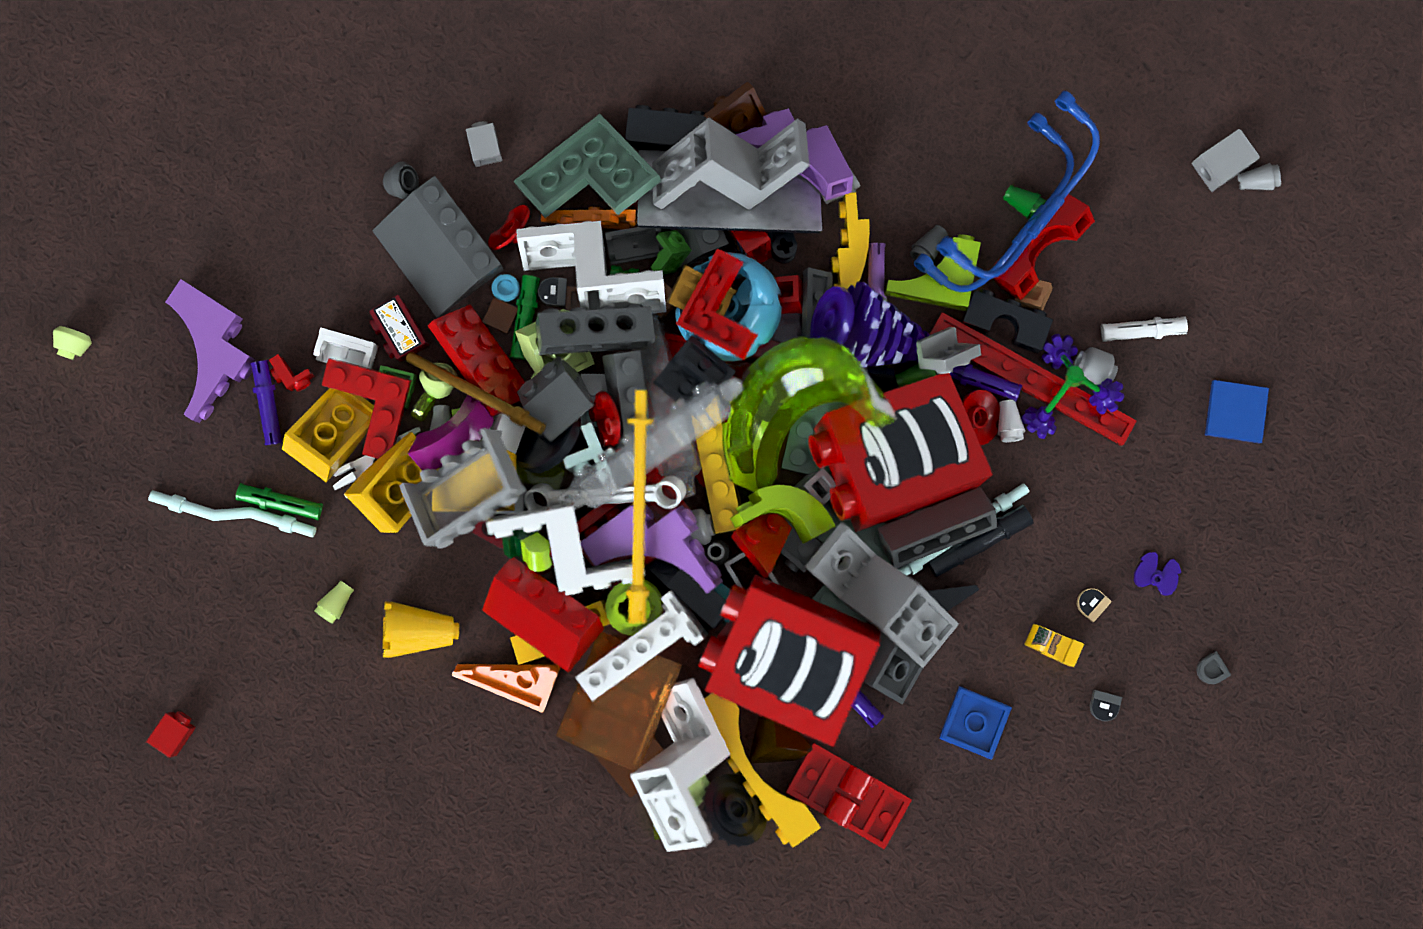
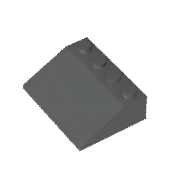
[372,176,504,318]

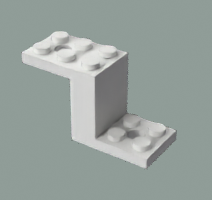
[516,221,666,313]
[487,502,645,595]
[630,678,730,852]

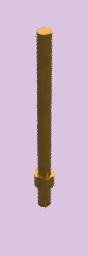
[406,352,546,434]

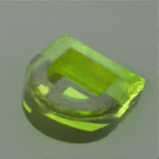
[411,392,436,422]

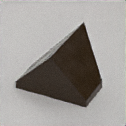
[749,715,813,764]

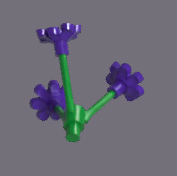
[1021,334,1124,439]

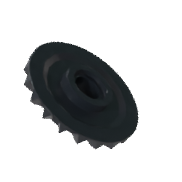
[702,774,767,848]

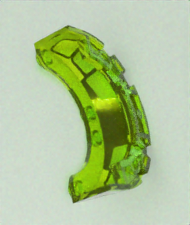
[722,337,896,492]

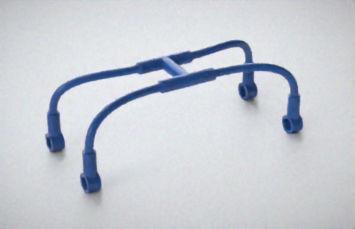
[914,91,1100,292]

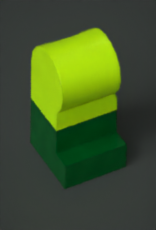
[502,528,552,572]

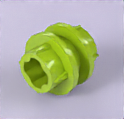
[605,579,663,636]

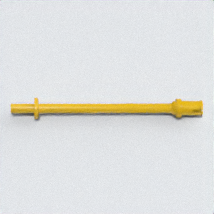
[626,390,654,623]

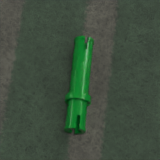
[509,275,540,360]
[236,483,323,521]

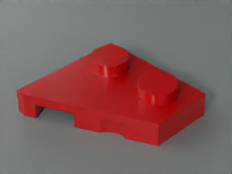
[731,513,792,579]

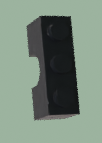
[961,289,1053,354]

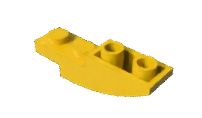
[831,192,869,289]

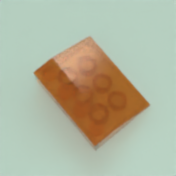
[556,631,682,771]

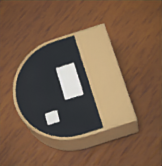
[1077,589,1112,622]

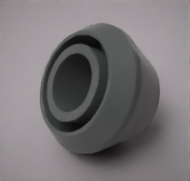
[383,161,419,199]

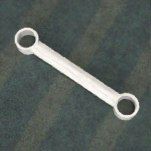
[524,476,686,510]

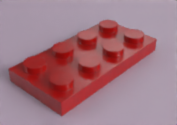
[428,304,525,417]

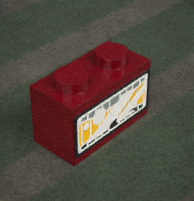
[369,295,429,362]

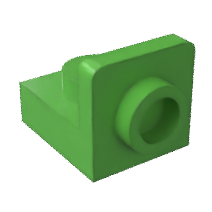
[650,230,692,274]

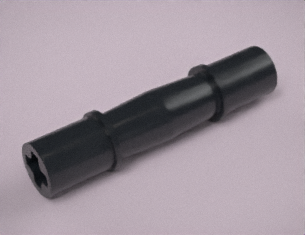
[927,505,1034,578]

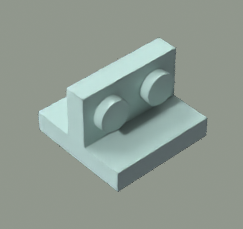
[563,423,615,483]

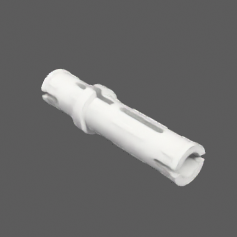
[1101,317,1188,342]

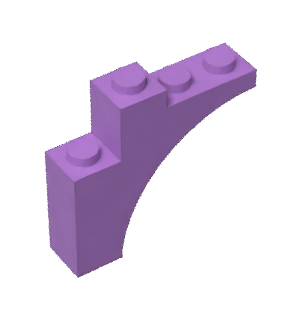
[736,108,853,201]
[165,279,255,423]
[580,505,723,593]

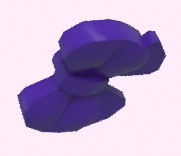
[1134,552,1181,596]

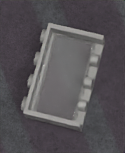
[399,428,527,548]

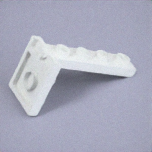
[576,591,708,701]

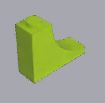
[884,235,981,311]

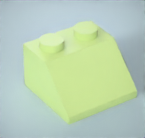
[515,309,594,375]

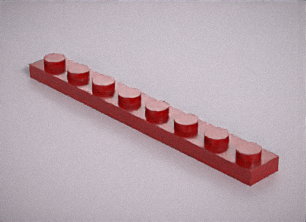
[930,312,1137,446]

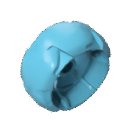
[675,252,782,361]

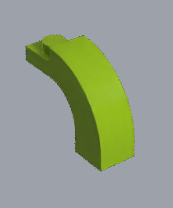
[730,485,836,544]

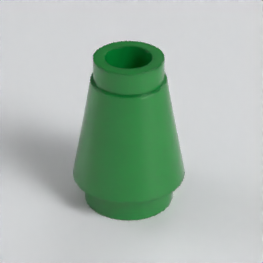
[1003,185,1046,219]

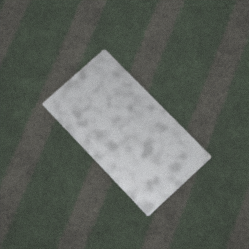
[637,150,822,233]

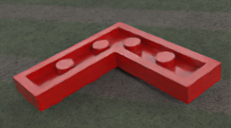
[676,249,758,360]
[321,358,412,459]

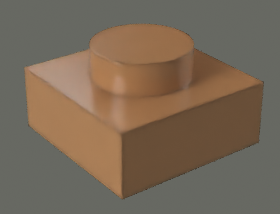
[1015,280,1053,311]

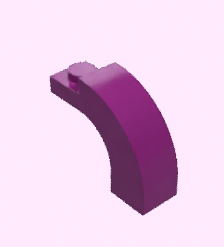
[407,395,495,471]

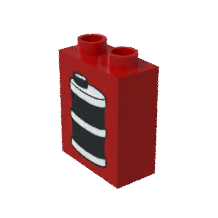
[808,373,993,532]
[698,574,881,746]

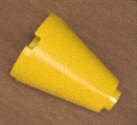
[383,601,459,658]

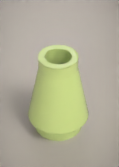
[314,581,354,624]

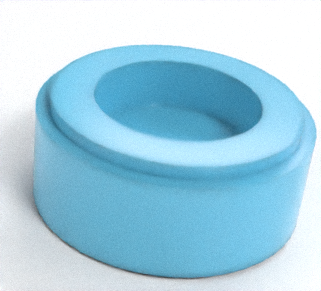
[492,274,520,303]

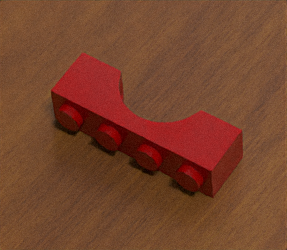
[994,194,1095,301]

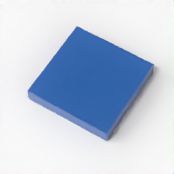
[1205,380,1269,443]
[939,686,1012,760]

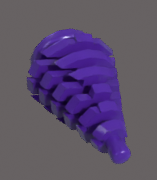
[810,282,930,370]

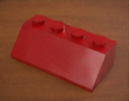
[482,558,604,673]

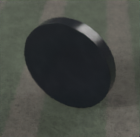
[516,417,581,473]

